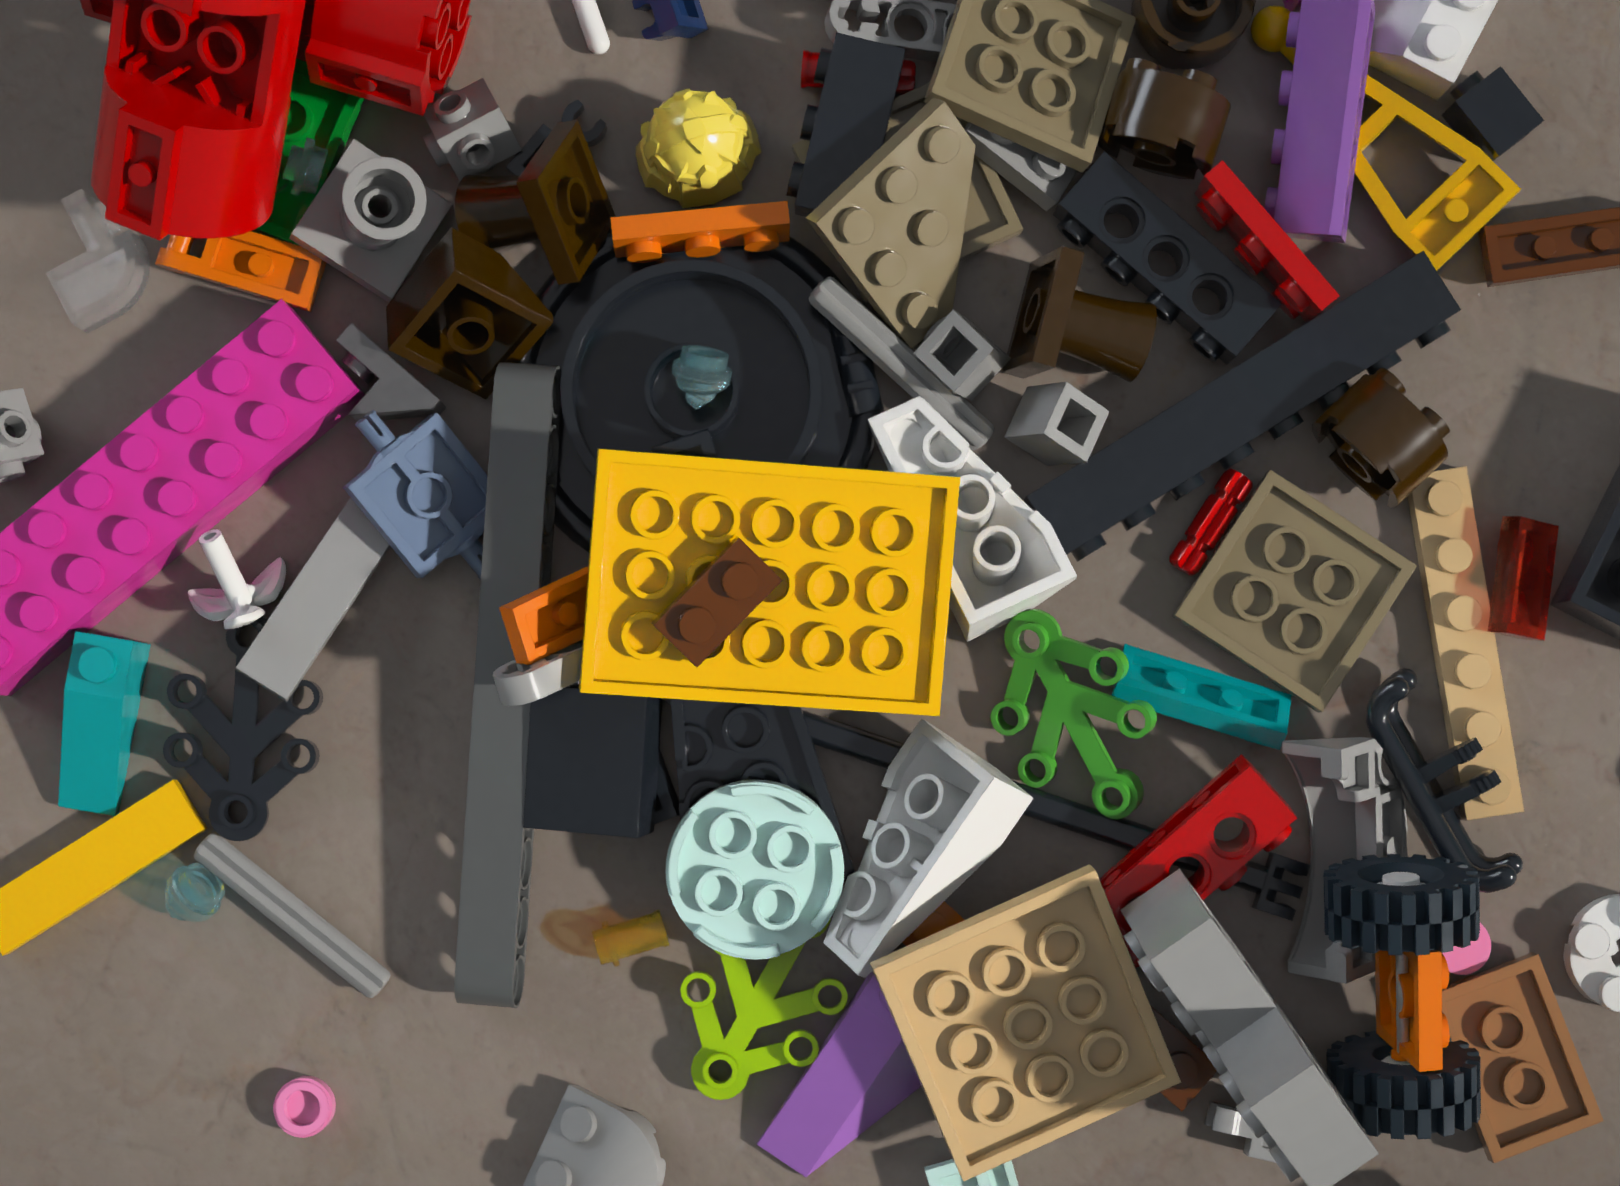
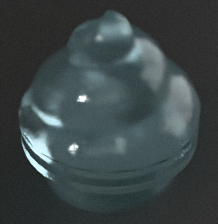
[672,345,732,409]
[164,863,225,922]

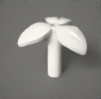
[188,529,286,629]

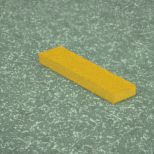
[0,779,208,956]

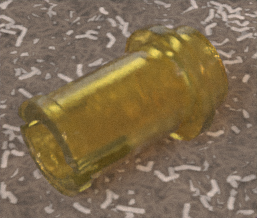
[592,909,670,967]

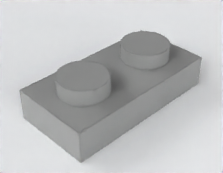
[964,122,1077,211]

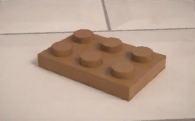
[1442,952,1604,1163]

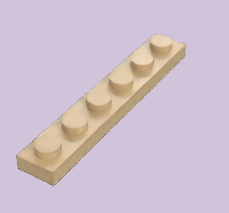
[1407,466,1524,820]

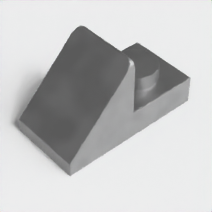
[336,323,447,421]

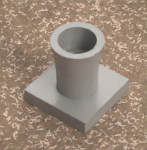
[289,139,452,303]

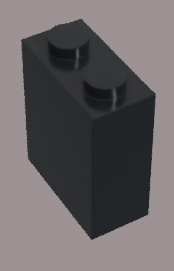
[523,681,662,838]

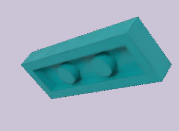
[1111,644,1292,750]

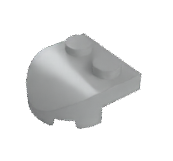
[523,1084,666,1186]

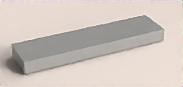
[236,497,391,702]

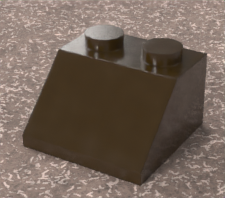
[386,227,553,399]

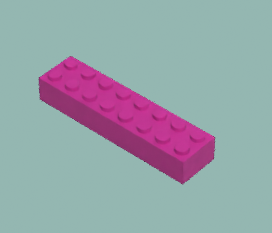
[0,299,366,696]

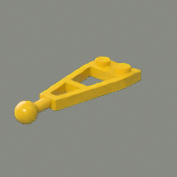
[1251,5,1521,271]

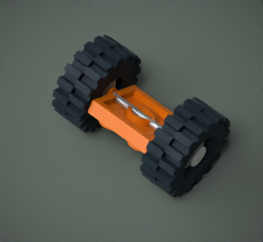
[1323,854,1481,1139]

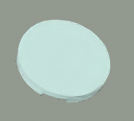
[665,779,844,960]

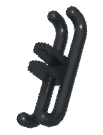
[1366,668,1523,893]

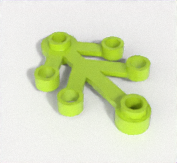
[680,918,848,1100]

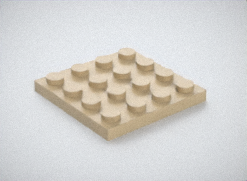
[870,864,1181,1182]

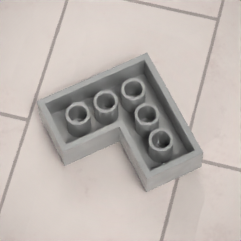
[1121,868,1379,1186]

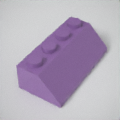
[1265,0,1375,243]

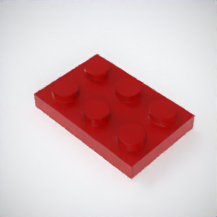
[1194,160,1340,323]

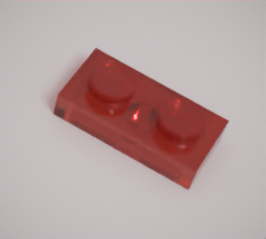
[1488,516,1559,641]

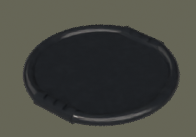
[518,210,884,553]

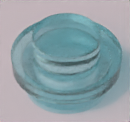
[282,137,328,196]

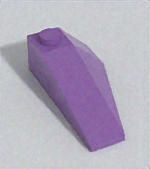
[757,951,922,1177]

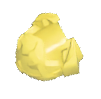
[635,88,761,208]

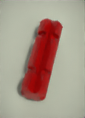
[1169,468,1253,576]

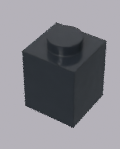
[1442,66,1544,161]

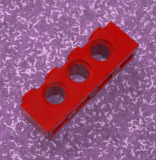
[1099,754,1298,968]

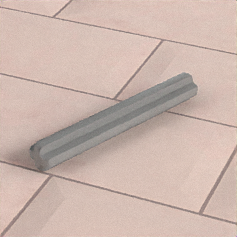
[809,276,995,451]
[194,833,391,998]

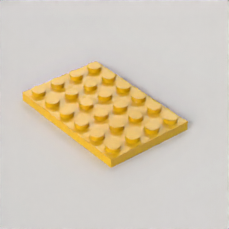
[579,448,960,716]

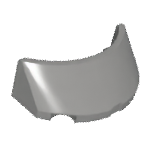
[1282,737,1408,984]

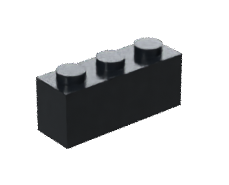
[786,32,906,217]

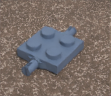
[343,410,488,580]

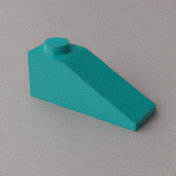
[58,631,151,816]

